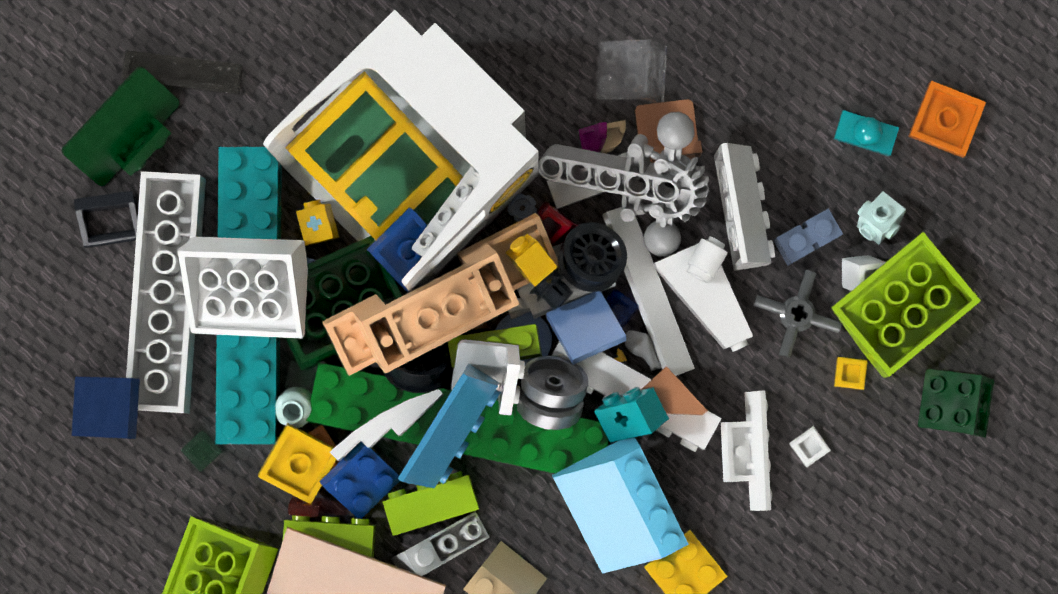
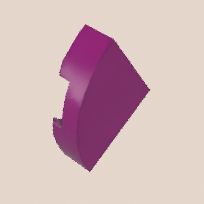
[578,122,607,152]

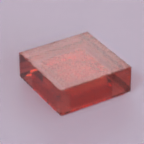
[288,496,322,517]

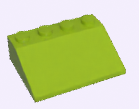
[831,232,981,378]
[162,516,278,594]

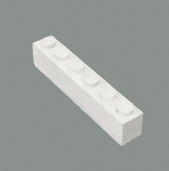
[552,341,722,452]

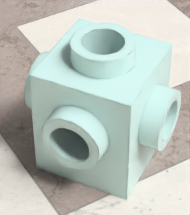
[856,191,906,245]

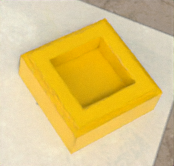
[834,357,867,390]

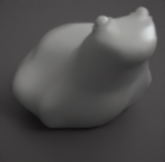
[624,330,661,371]

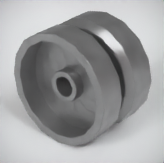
[517,356,588,430]

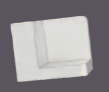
[842,255,886,291]

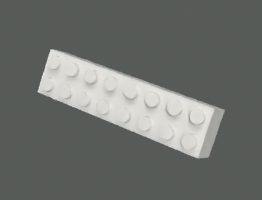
[126,171,206,414]

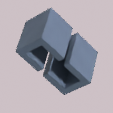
[773,208,843,266]

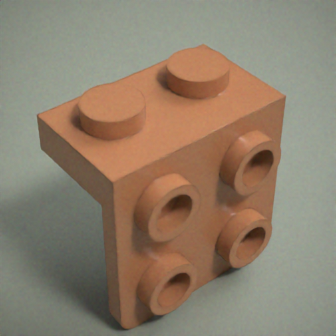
[635,99,702,163]

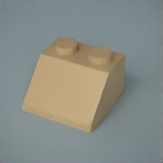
[463,541,547,594]

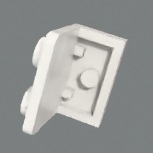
[451,340,525,415]

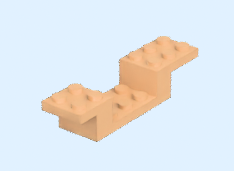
[322,213,559,376]

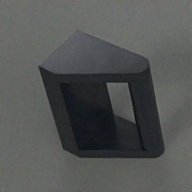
[74,191,139,248]

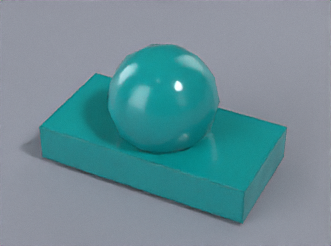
[833,110,899,156]

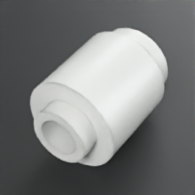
[687,236,727,283]

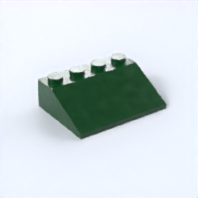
[286,236,402,371]

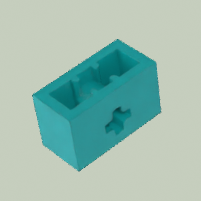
[594,387,669,442]

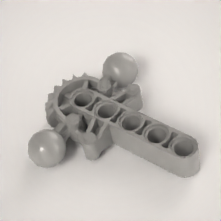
[538,112,709,257]

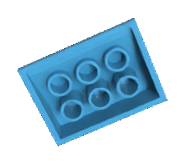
[398,364,501,488]

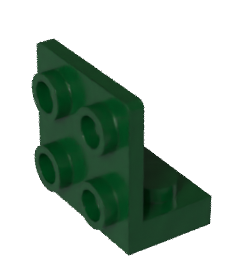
[918,369,994,438]

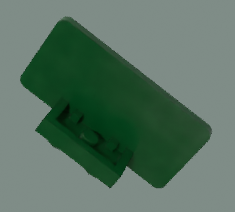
[61,67,180,186]

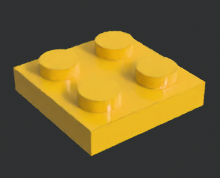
[258,423,337,504]
[644,530,728,594]

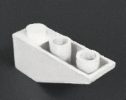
[392,511,490,576]

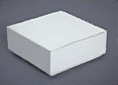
[789,426,831,467]

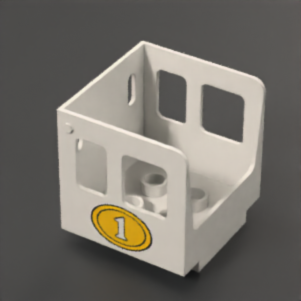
[263,10,538,292]

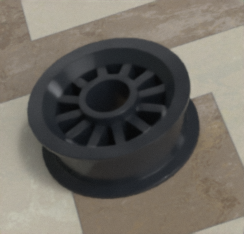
[558,223,627,292]
[384,343,451,393]

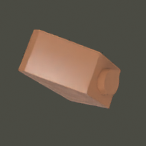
[641,366,708,416]

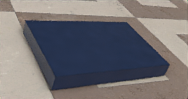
[72,377,140,439]

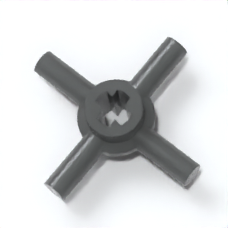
[753,270,842,358]

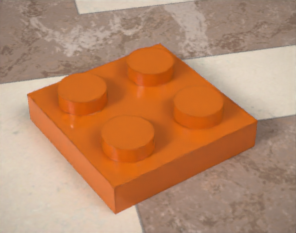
[908,81,986,158]

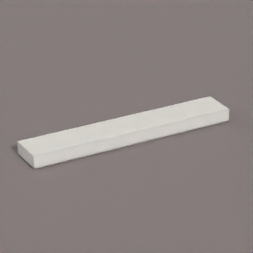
[602,207,695,376]

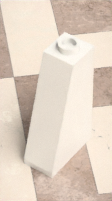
[654,239,753,352]

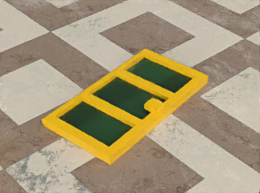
[285,72,463,240]

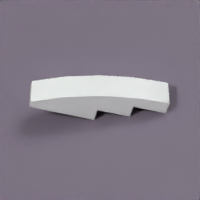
[330,389,444,461]

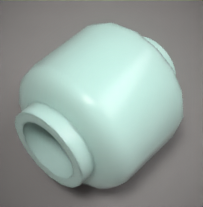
[275,387,312,428]

